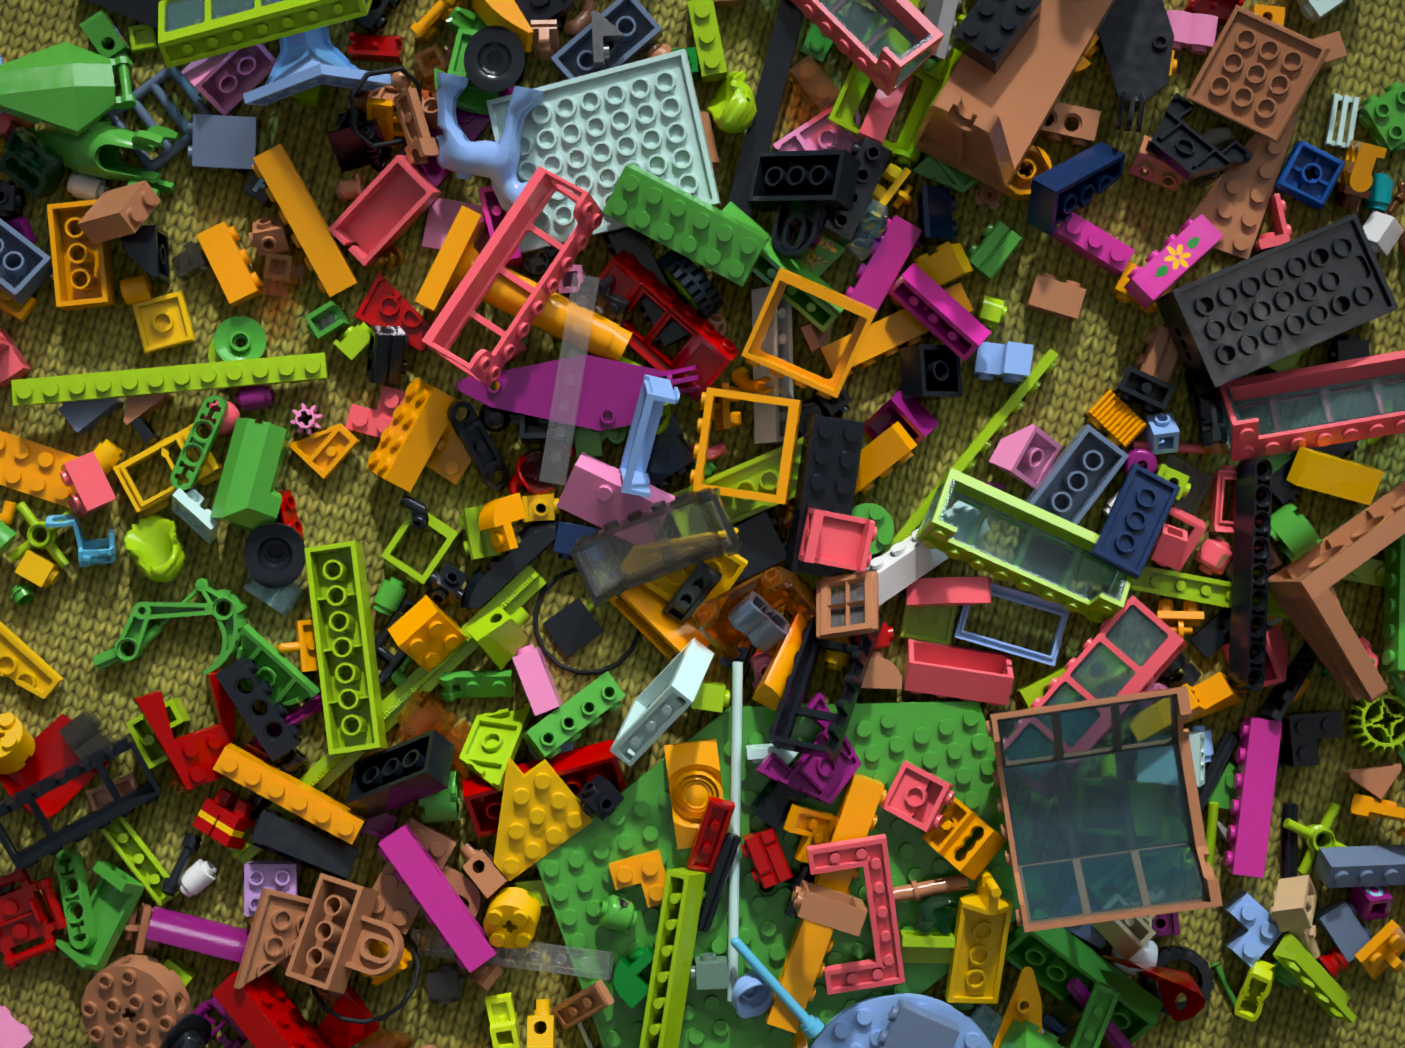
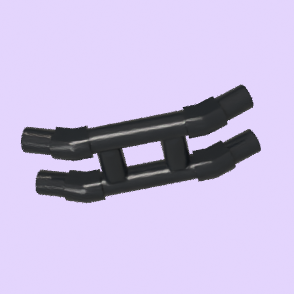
[374,598,413,690]

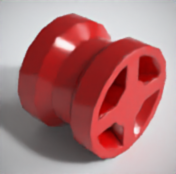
[1317,946,1351,979]

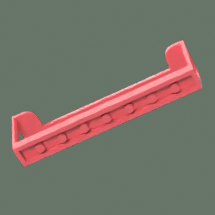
[422,166,605,388]

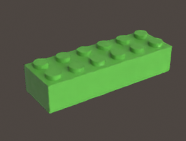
[602,163,770,287]
[1005,908,1163,1044]

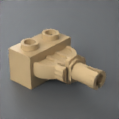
[1270,875,1321,959]
[1091,885,1165,960]

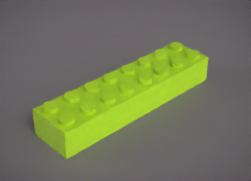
[304,540,387,756]

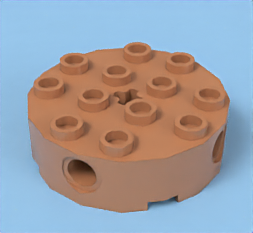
[81,954,191,1048]

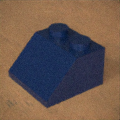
[917,185,957,246]

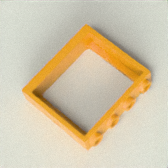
[741,267,877,400]

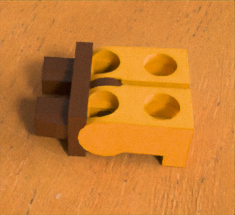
[1334,140,1387,211]

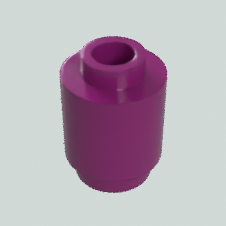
[235,385,275,412]

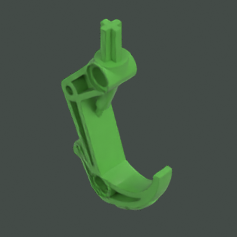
[93,578,248,676]

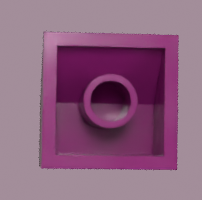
[864,388,939,464]

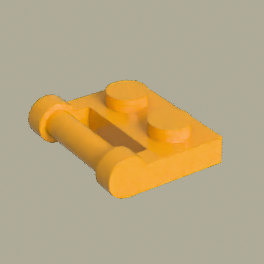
[410,0,456,44]

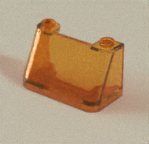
[695,566,816,661]

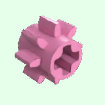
[290,403,324,435]

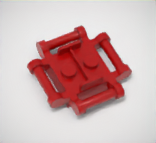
[0,868,67,970]

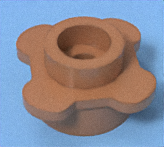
[975,182,1003,210]

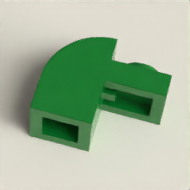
[614,944,654,1008]

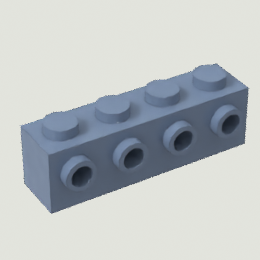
[1314,844,1405,888]

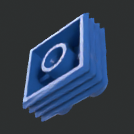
[1274,140,1345,210]

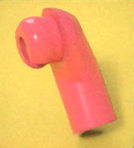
[688,442,728,461]

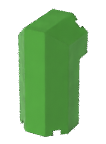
[210,418,290,532]

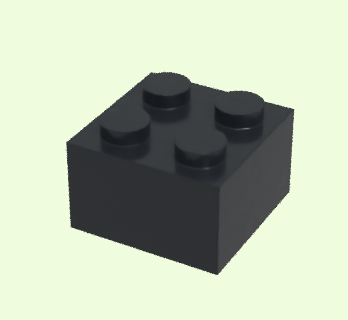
[899,344,963,400]

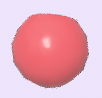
[205,400,241,435]

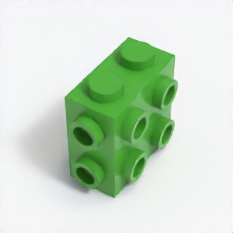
[1357,81,1405,155]

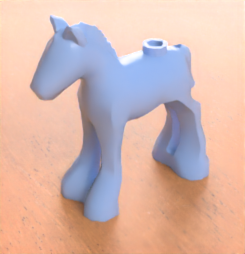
[436,72,544,212]

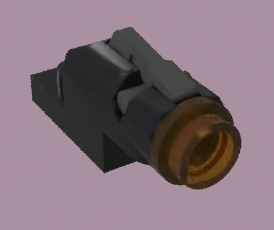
[1184,372,1228,456]

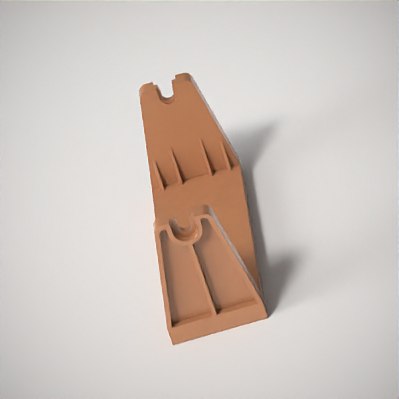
[913,0,1116,194]
[1268,481,1405,703]

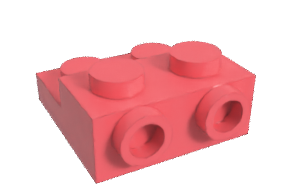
[881,760,956,832]

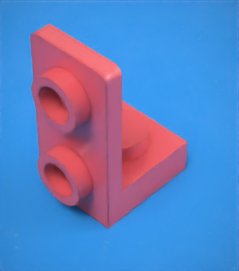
[1253,193,1292,254]

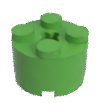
[1270,501,1323,562]
[851,503,894,555]
[419,770,460,823]

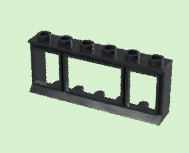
[768,598,884,762]
[0,733,162,870]

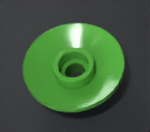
[214,316,266,361]

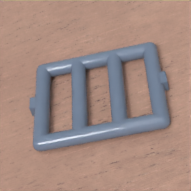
[106,66,214,171]

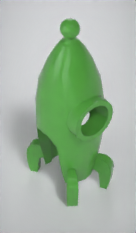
[22,116,180,197]

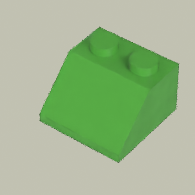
[999,1019,1065,1048]

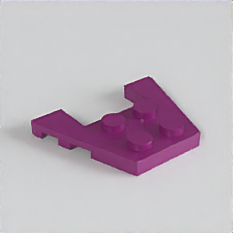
[755,693,862,804]

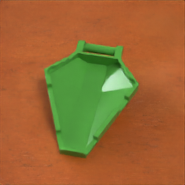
[0,42,136,137]

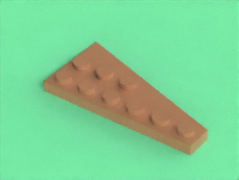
[1175,115,1299,260]

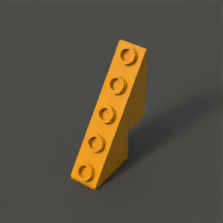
[1126,672,1244,741]

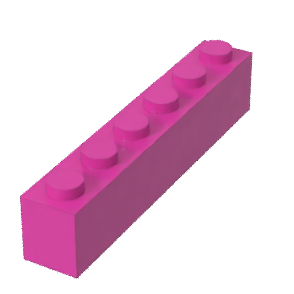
[1223,716,1282,878]
[378,822,497,973]

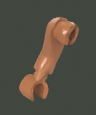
[564,0,596,36]

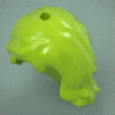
[706,70,757,134]
[124,514,185,582]

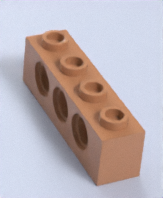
[1039,102,1101,148]

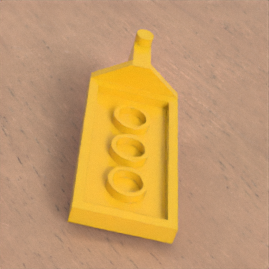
[945,867,1013,1004]

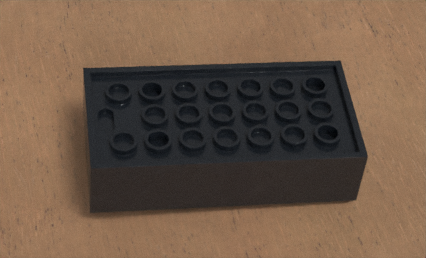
[1155,213,1399,396]

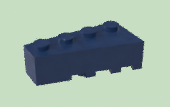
[1027,142,1125,236]

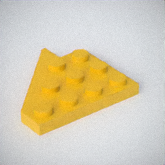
[493,758,593,882]

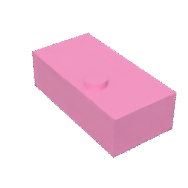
[557,452,676,545]

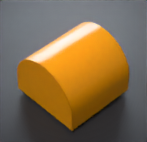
[120,274,152,305]

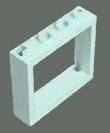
[610,638,714,767]

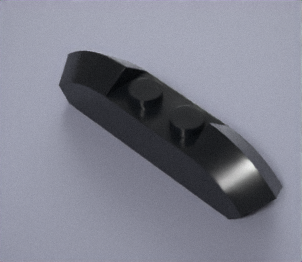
[460,519,558,609]

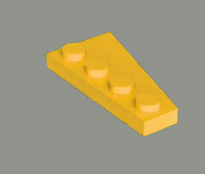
[0,621,64,699]

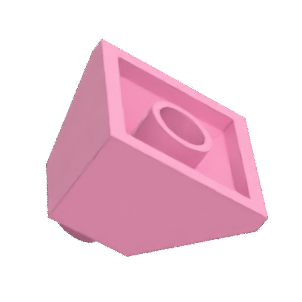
[989,424,1062,489]

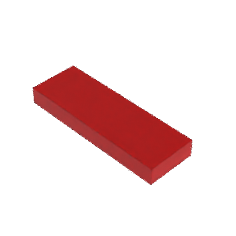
[686,796,735,874]

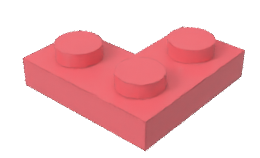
[345,386,405,438]

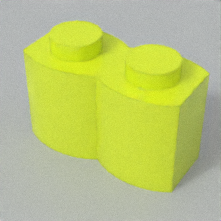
[1234,959,1276,1022]

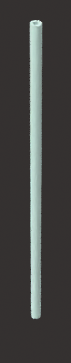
[727,661,743,1002]

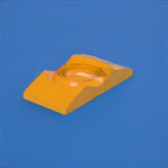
[664,738,728,850]

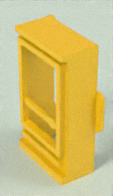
[113,423,223,516]

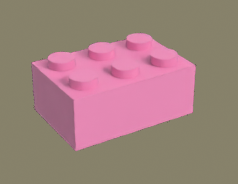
[181,44,276,116]

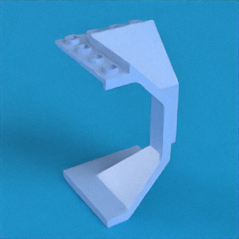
[243,0,392,106]

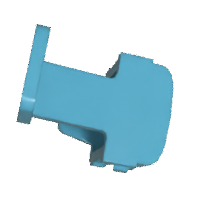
[45,514,117,567]

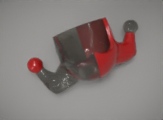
[508,444,576,495]

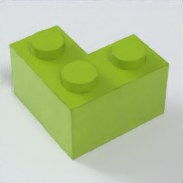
[126,697,191,769]

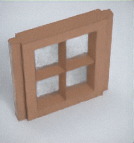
[816,571,879,639]

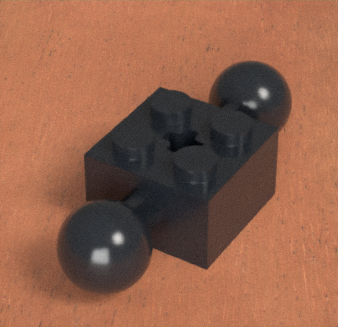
[478,404,606,444]

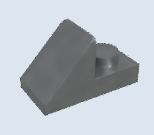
[591,10,625,69]

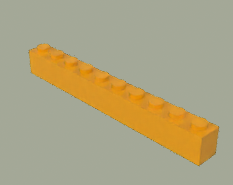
[765,773,887,1034]

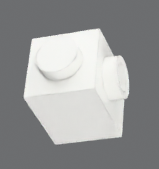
[1363,210,1404,256]

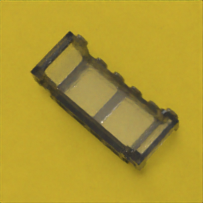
[570,487,743,608]

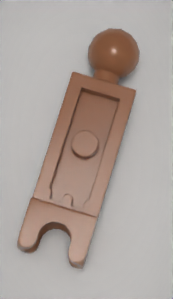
[391,72,439,165]

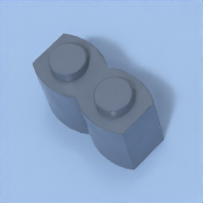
[728,591,790,652]

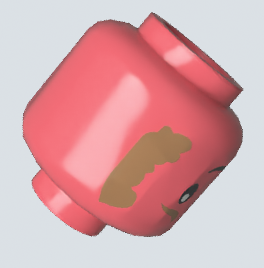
[1194,537,1233,577]

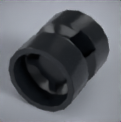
[1159,652,1201,688]

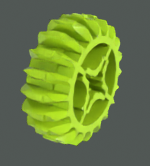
[1347,685,1405,755]

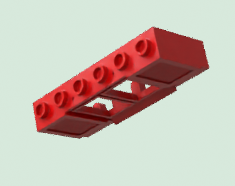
[593,250,740,402]

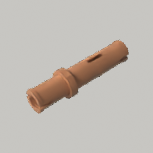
[893,873,969,903]

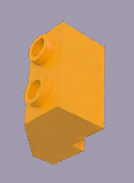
[921,798,1007,881]

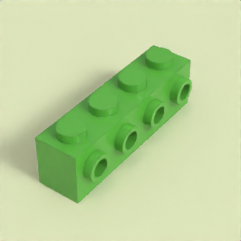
[521,671,626,760]

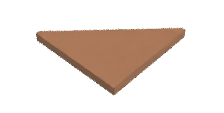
[234,887,311,989]

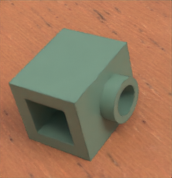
[690,953,728,990]

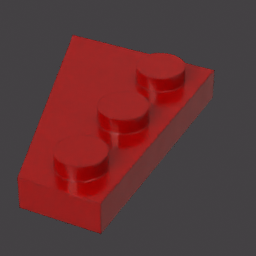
[354,272,431,353]
[316,985,380,1048]

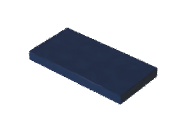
[1090,463,1180,579]

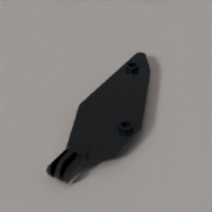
[1098,0,1174,132]

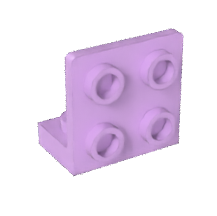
[244,860,302,917]

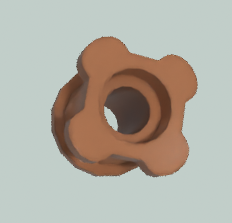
[336,173,365,204]

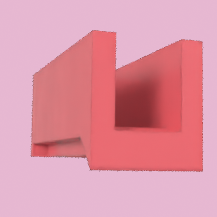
[1209,465,1237,534]

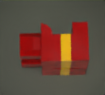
[192,788,254,850]

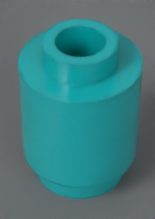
[1364,173,1394,213]

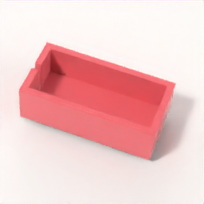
[328,155,442,266]
[903,639,1014,706]

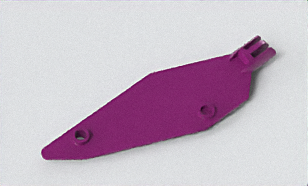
[456,354,701,431]

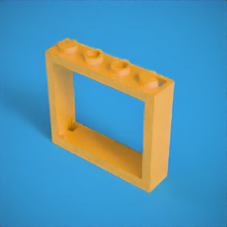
[689,387,803,505]

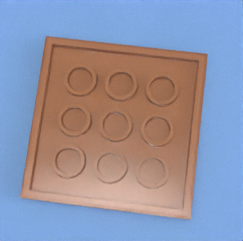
[1185,5,1330,144]

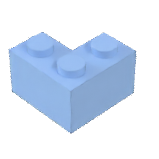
[972,342,1034,384]
[1223,889,1283,967]

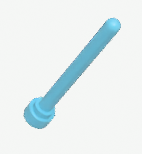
[731,937,825,1039]

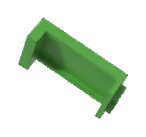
[55,860,145,972]

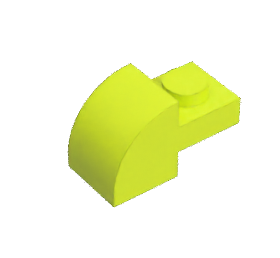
[485,992,521,1048]

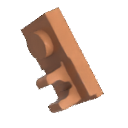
[531,20,560,60]

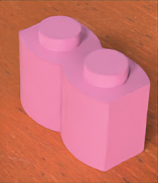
[1166,10,1218,55]

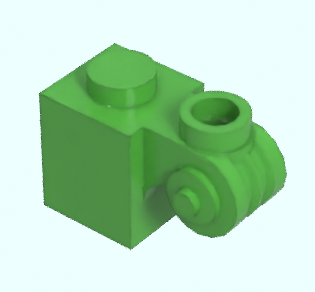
[574,427,627,459]

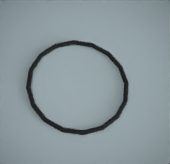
[533,566,641,675]
[310,916,421,1025]

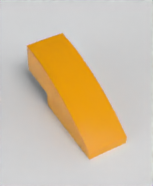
[473,0,533,53]

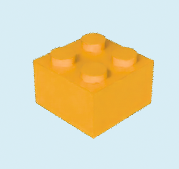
[387,595,467,673]

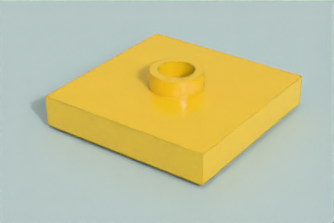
[132,291,196,354]

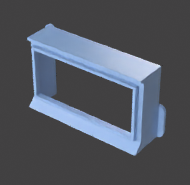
[619,374,680,498]
[952,583,1070,666]

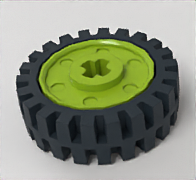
[657,249,724,320]

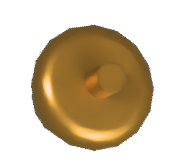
[376,246,405,267]

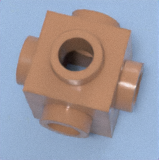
[249,217,289,256]

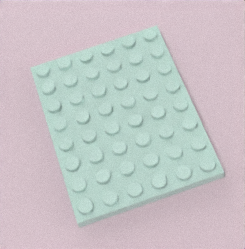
[486,49,721,253]

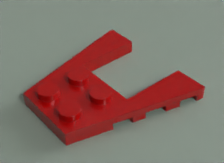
[133,669,235,790]

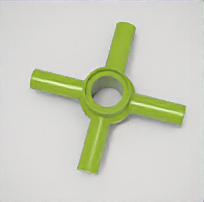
[8,501,77,569]
[1283,801,1348,875]

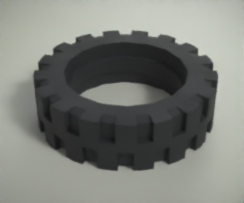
[1141,945,1214,1016]

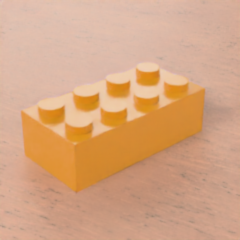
[47,199,116,311]
[366,378,457,492]

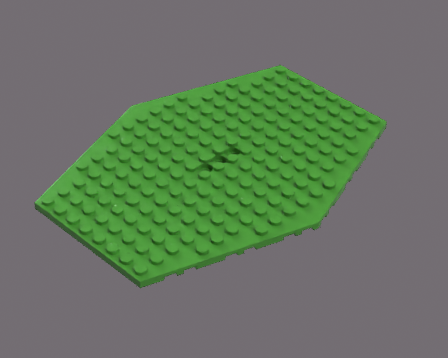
[536,700,1047,1048]

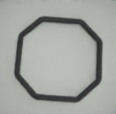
[349,66,422,149]

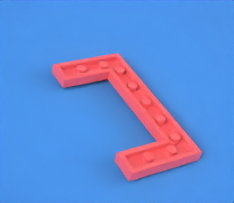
[806,834,905,995]

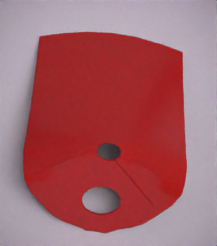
[0,714,109,820]
[1102,956,1206,1022]

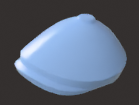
[731,971,773,1018]

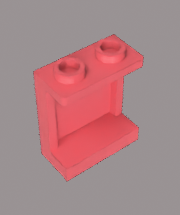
[798,507,877,573]

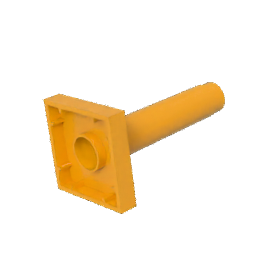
[415,205,633,361]

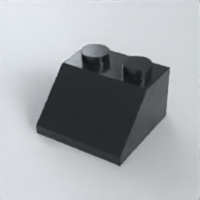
[121,225,171,284]

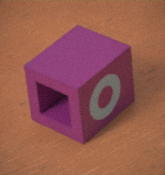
[1348,886,1393,921]

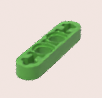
[170,396,228,490]
[55,849,97,949]

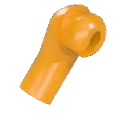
[0,500,18,527]

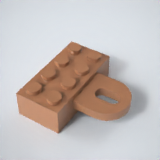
[371,815,482,935]
[285,873,404,994]

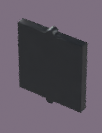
[543,598,604,658]

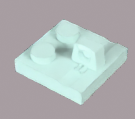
[172,488,218,545]

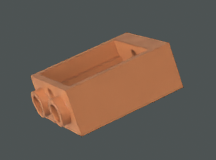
[791,880,868,937]

